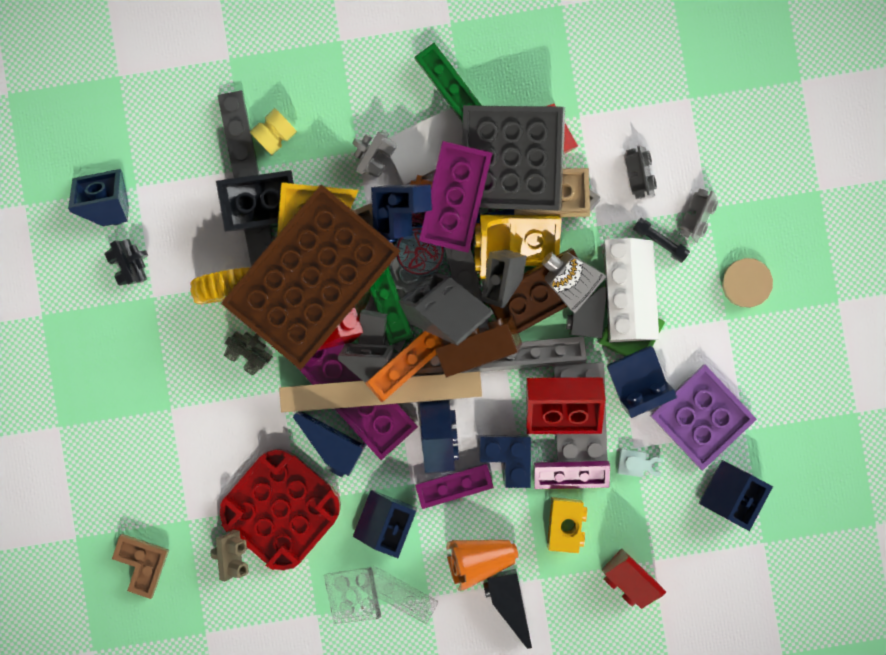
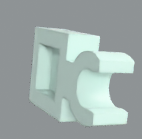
[617,448,663,477]

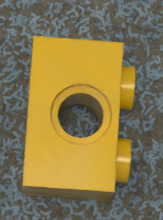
[547,497,587,553]

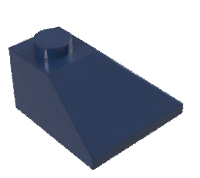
[68,169,129,227]

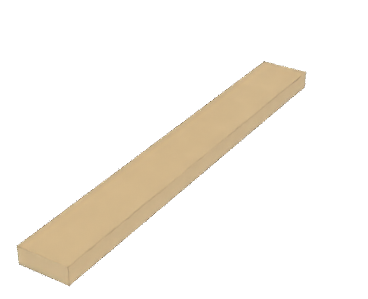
[279,371,482,413]

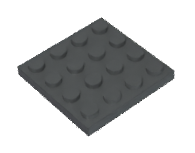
[462,105,565,211]

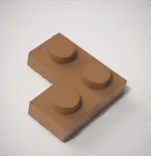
[112,534,169,599]

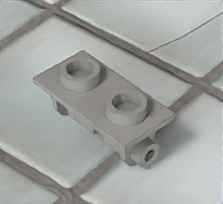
[679,188,718,243]

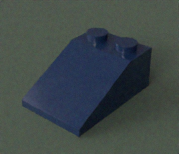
[293,411,366,477]

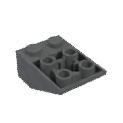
[399,271,493,345]

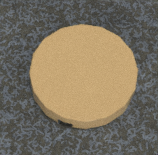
[722,258,773,308]

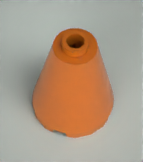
[446,540,518,591]

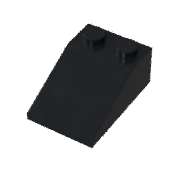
[215,170,294,232]

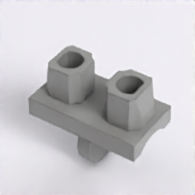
[352,130,397,177]

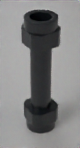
[632,218,690,263]

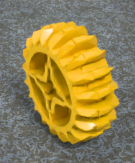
[190,267,250,305]

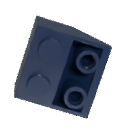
[698,460,773,532]
[353,490,417,559]

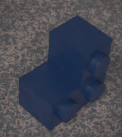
[371,185,432,239]
[419,400,459,473]
[479,435,531,488]

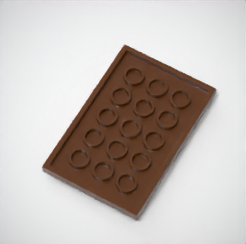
[220,184,401,370]

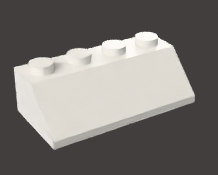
[603,238,659,342]

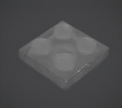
[324,567,382,625]

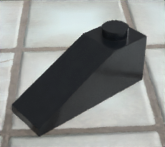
[483,569,532,649]

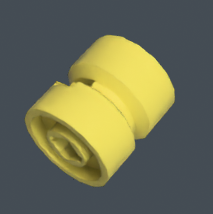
[250,108,297,155]

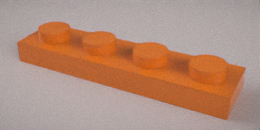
[365,331,442,402]

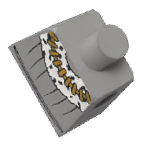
[542,252,606,313]

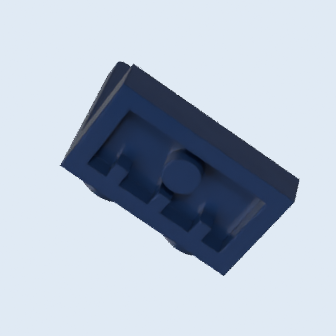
[607,346,677,418]

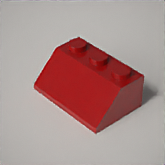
[526,377,606,434]

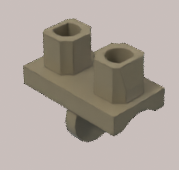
[210,529,249,582]

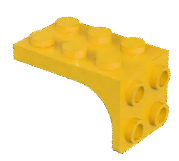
[474,215,561,279]

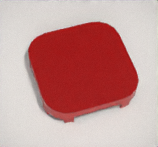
[219,449,341,571]

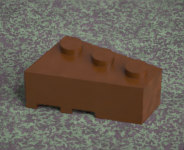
[435,316,522,378]

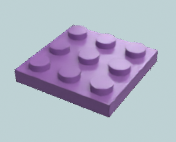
[649,364,757,471]

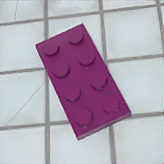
[419,141,492,253]

